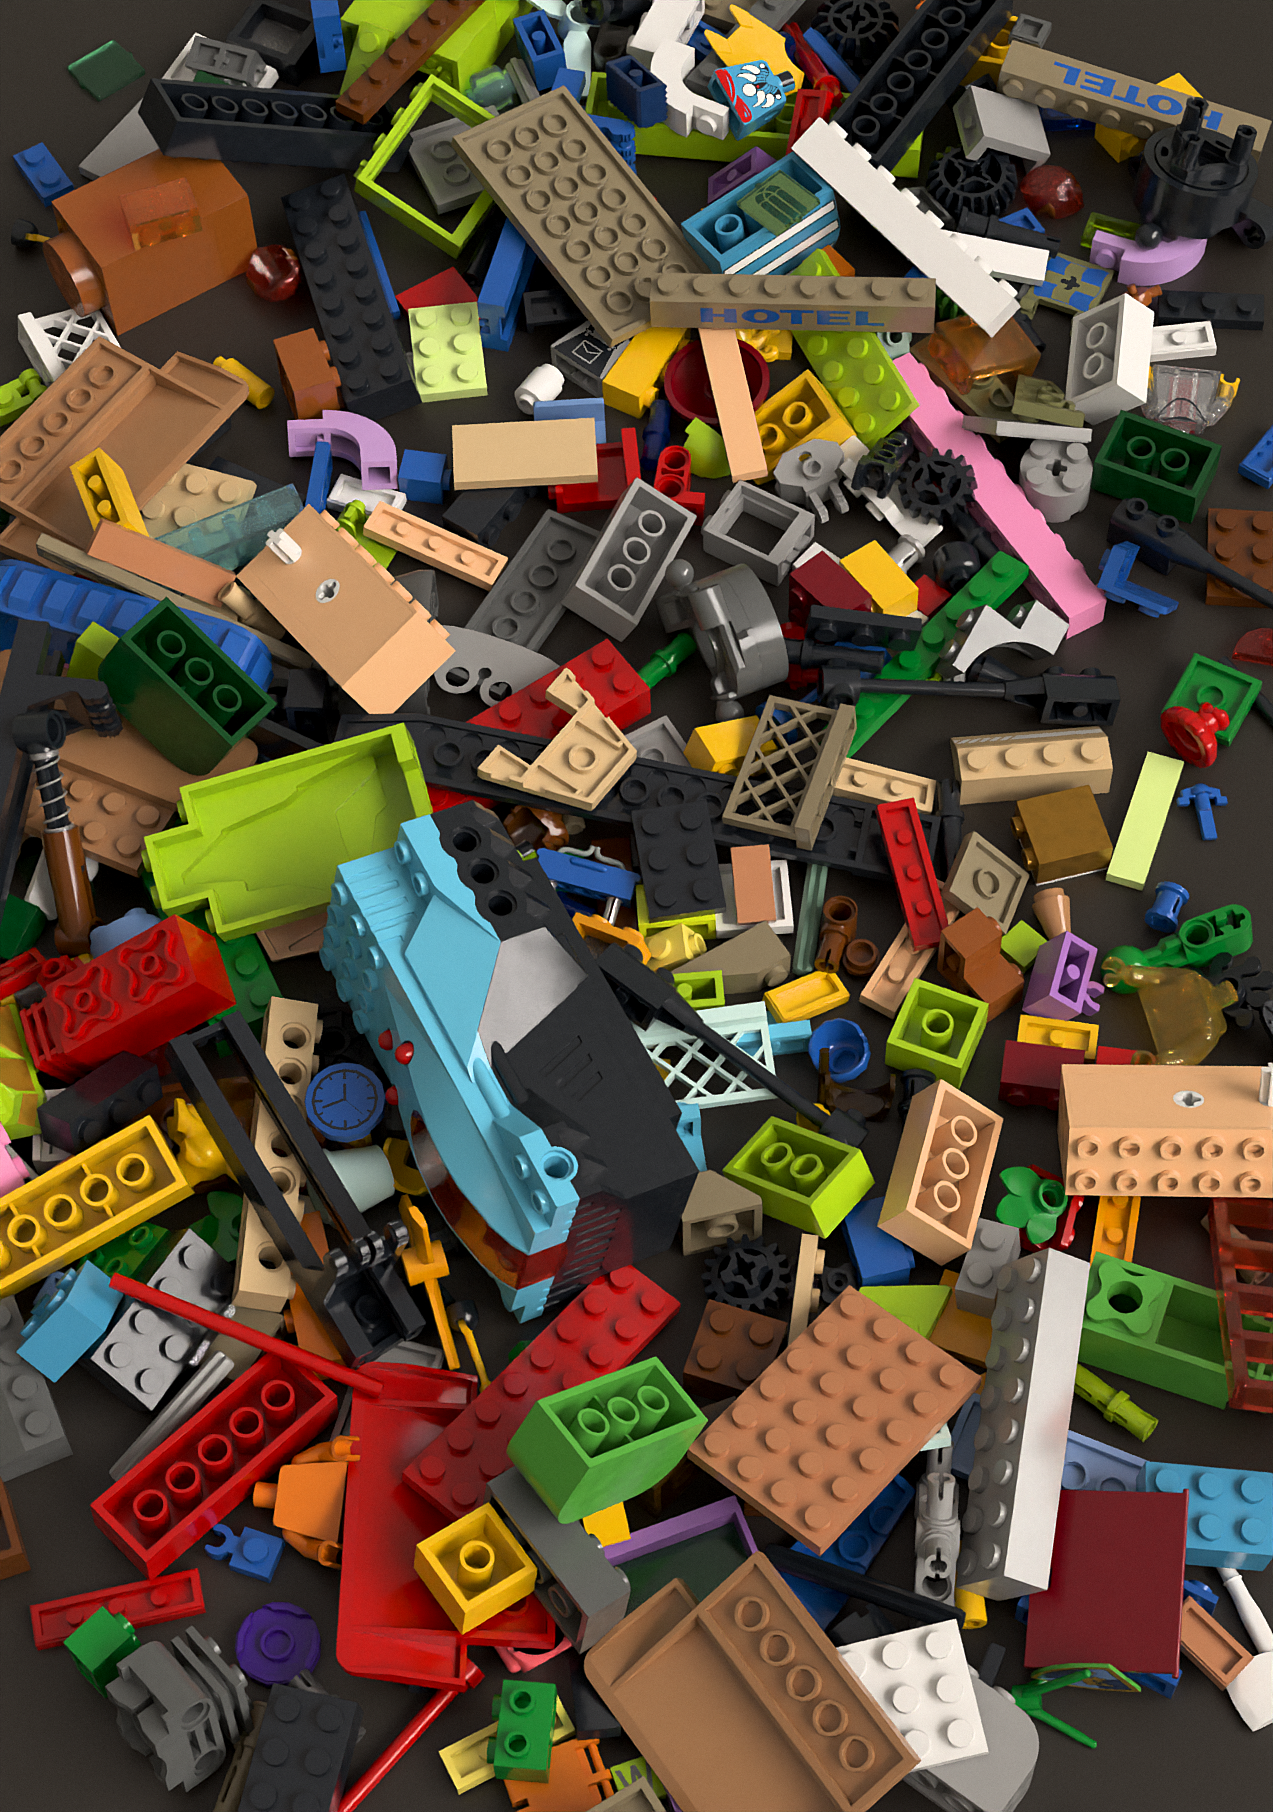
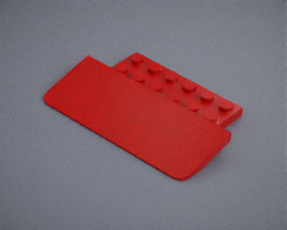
[336,1362,556,1693]

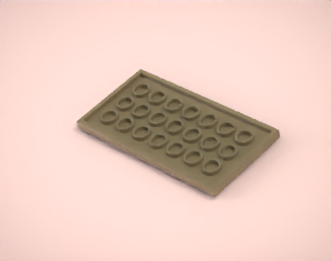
[451,85,713,348]

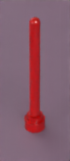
[338,1658,485,1812]

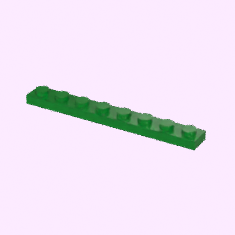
[818,550,1029,758]

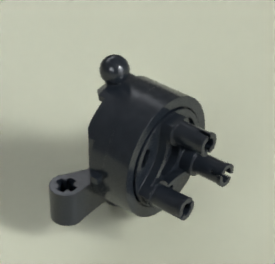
[1128,97,1273,250]

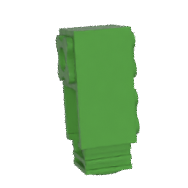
[1078,1251,1273,1414]

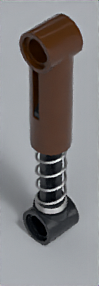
[12,710,105,957]

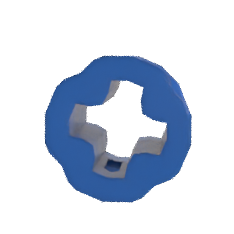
[1144,881,1190,933]

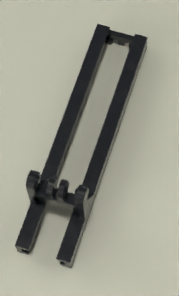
[0,619,124,926]
[163,1010,426,1369]

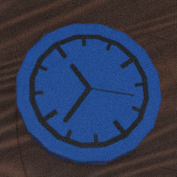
[304,1063,386,1142]

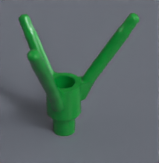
[1006,1669,1097,1749]

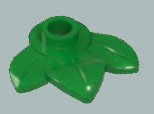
[995,1167,1068,1245]
[186,1191,243,1263]

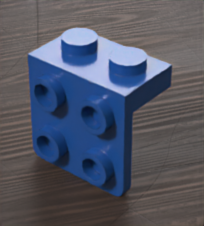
[1097,541,1179,618]

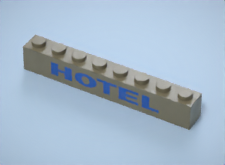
[996,40,1272,163]
[650,273,936,333]

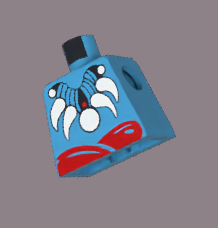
[707,60,795,141]

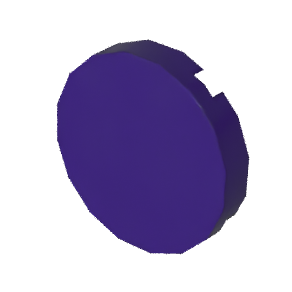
[235,1602,321,1688]

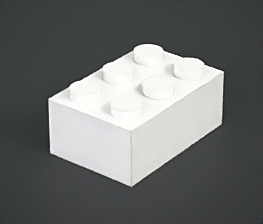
[1065,293,1154,425]

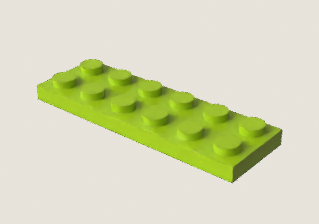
[790,248,920,450]

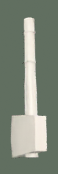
[1216,1567,1273,1732]

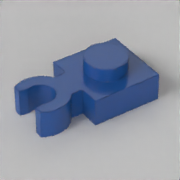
[204,1524,286,1583]

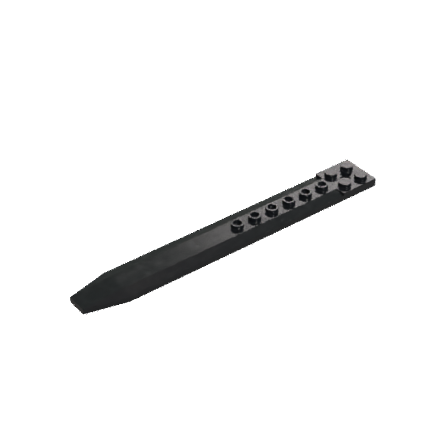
[334,713,941,883]

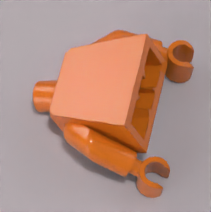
[253,1435,360,1570]

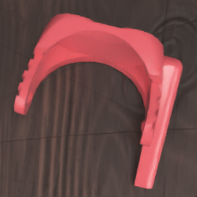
[494,1634,573,1673]

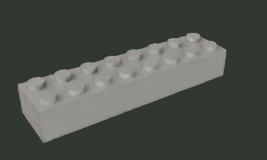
[956,1248,1090,1601]

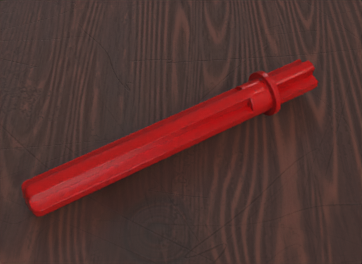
[781,22,844,110]

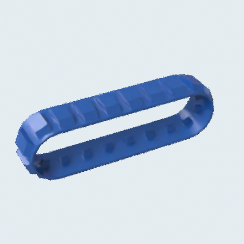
[0,559,274,692]

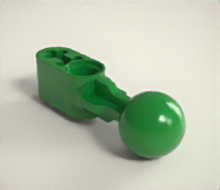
[1100,904,1253,994]

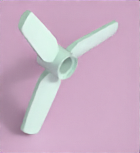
[526,0,615,100]

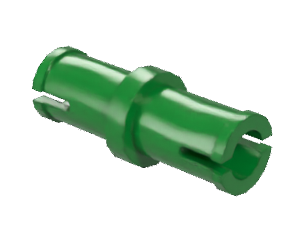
[636,632,697,689]

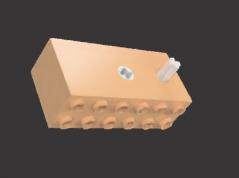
[236,504,456,714]
[1057,1062,1273,1198]

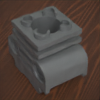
[105,1626,254,1792]

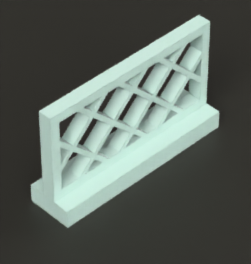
[629,1001,778,1109]

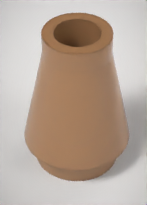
[1032,888,1071,940]

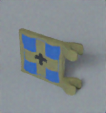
[1019,252,1115,337]

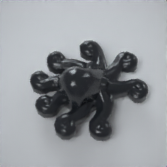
[1177,952,1273,1036]

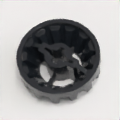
[811,0,900,74]

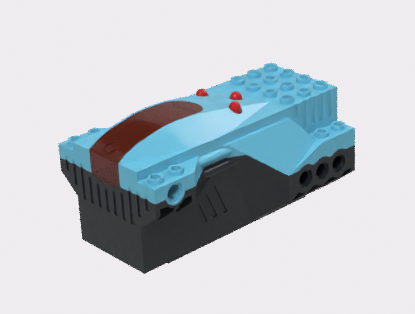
[319,800,699,1323]

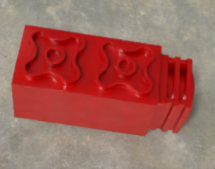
[19,914,237,1084]

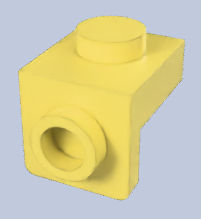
[644,923,707,972]

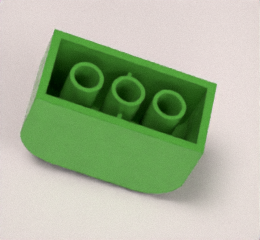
[506,1356,708,1524]

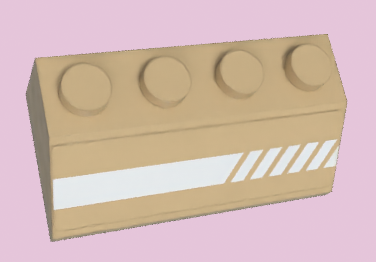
[950,726,1113,805]

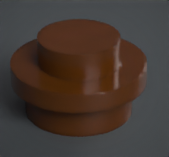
[842,939,881,977]

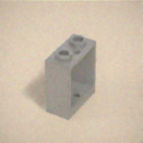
[701,480,815,587]

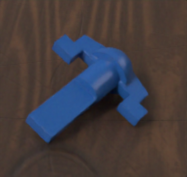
[1176,783,1228,840]

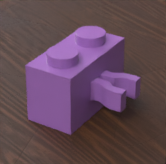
[1022,931,1105,1021]

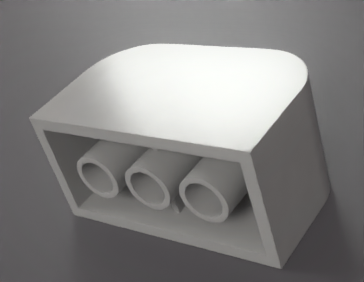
[902,1664,1039,1812]

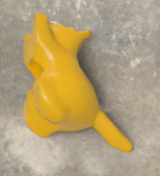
[167,1098,240,1187]

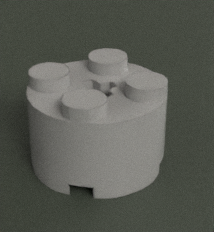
[1018,439,1093,523]

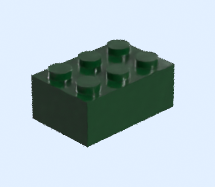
[1090,410,1222,524]

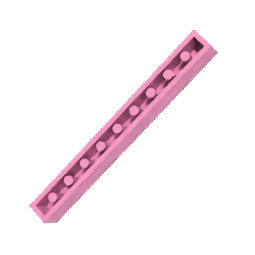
[892,352,1107,639]

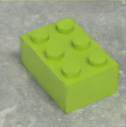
[722,1116,875,1239]

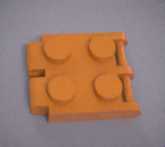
[503,1738,614,1812]

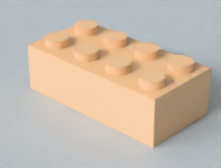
[877,1079,1004,1266]

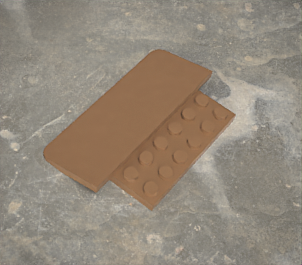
[0,336,249,576]
[0,649,258,878]
[584,1551,922,1812]

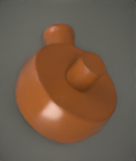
[1123,283,1162,307]

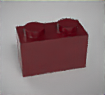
[998,1040,1085,1111]

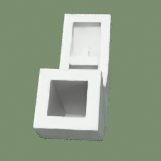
[650,37,729,140]

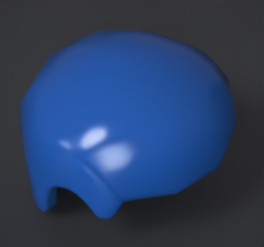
[808,1018,871,1083]

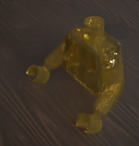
[1101,957,1238,1066]

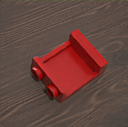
[548,428,641,513]

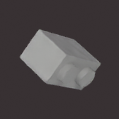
[955,1218,1021,1319]

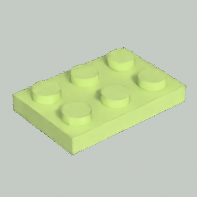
[408,302,488,402]

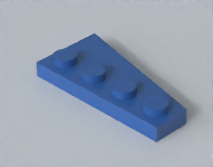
[777,1473,916,1634]

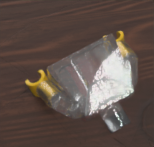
[1140,364,1240,435]

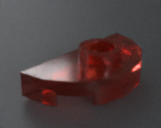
[1232,628,1273,666]

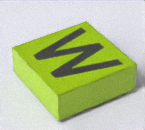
[610,1756,666,1801]

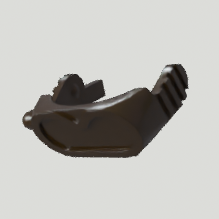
[817,1048,896,1122]

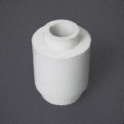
[515,364,564,415]

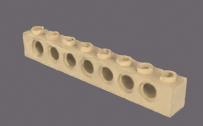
[231,996,323,1313]

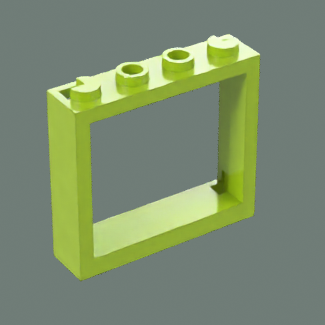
[353,74,496,259]

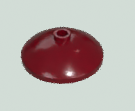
[664,339,770,428]

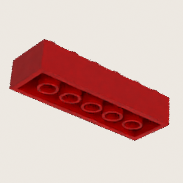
[90,1353,339,1582]

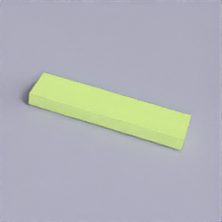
[1106,752,1184,891]

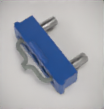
[537,845,641,926]

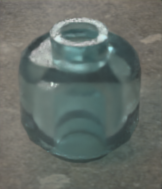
[465,65,517,111]

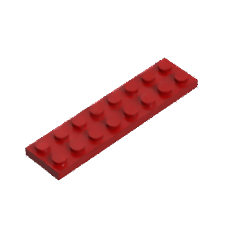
[401,1264,681,1522]

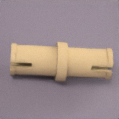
[218,581,287,640]

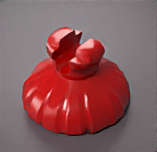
[1160,702,1230,768]

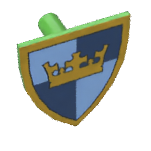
[1031,1663,1141,1692]

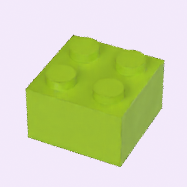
[885,978,989,1090]

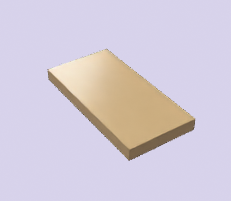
[452,418,598,490]

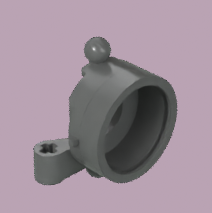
[654,559,789,723]

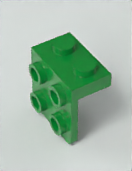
[74,1221,170,1279]

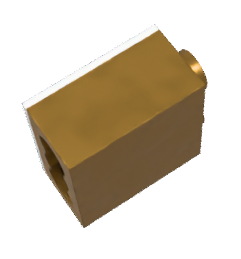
[1010,785,1113,886]

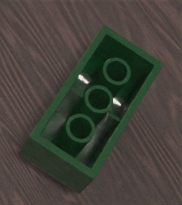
[98,596,277,776]

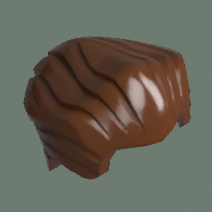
[503,804,569,852]

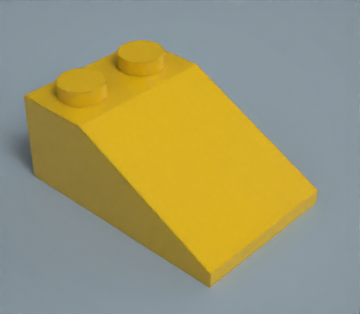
[753,369,857,485]

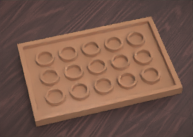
[687,1285,981,1556]

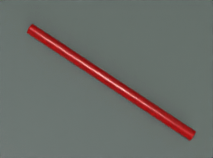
[109,1272,385,1398]

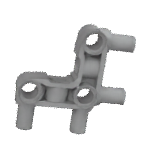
[909,1441,960,1630]

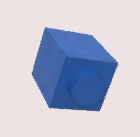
[397,449,454,504]

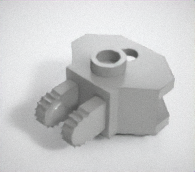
[773,439,849,523]

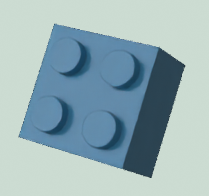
[16,1260,124,1383]

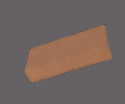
[730,844,776,926]
[1180,1595,1254,1691]

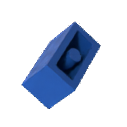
[513,9,567,91]
[840,1196,915,1288]

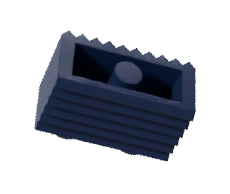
[606,55,668,128]

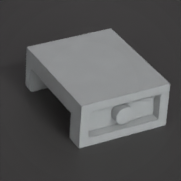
[953,85,1051,175]

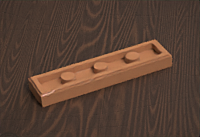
[85,518,236,608]

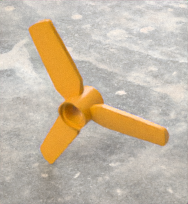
[399,1194,460,1371]

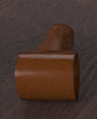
[814,896,858,974]

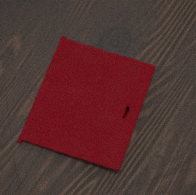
[1024,1489,1189,1679]

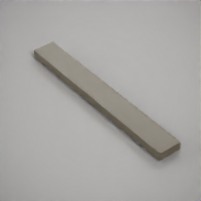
[36,533,314,670]

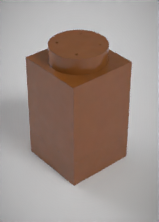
[43,148,260,336]

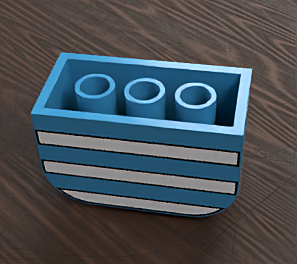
[681,152,840,275]

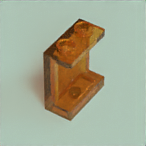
[927,316,1041,395]

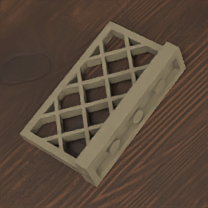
[722,695,857,851]

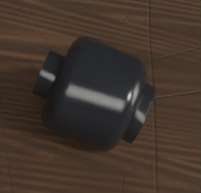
[933,541,981,595]

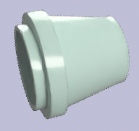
[306,1145,395,1229]

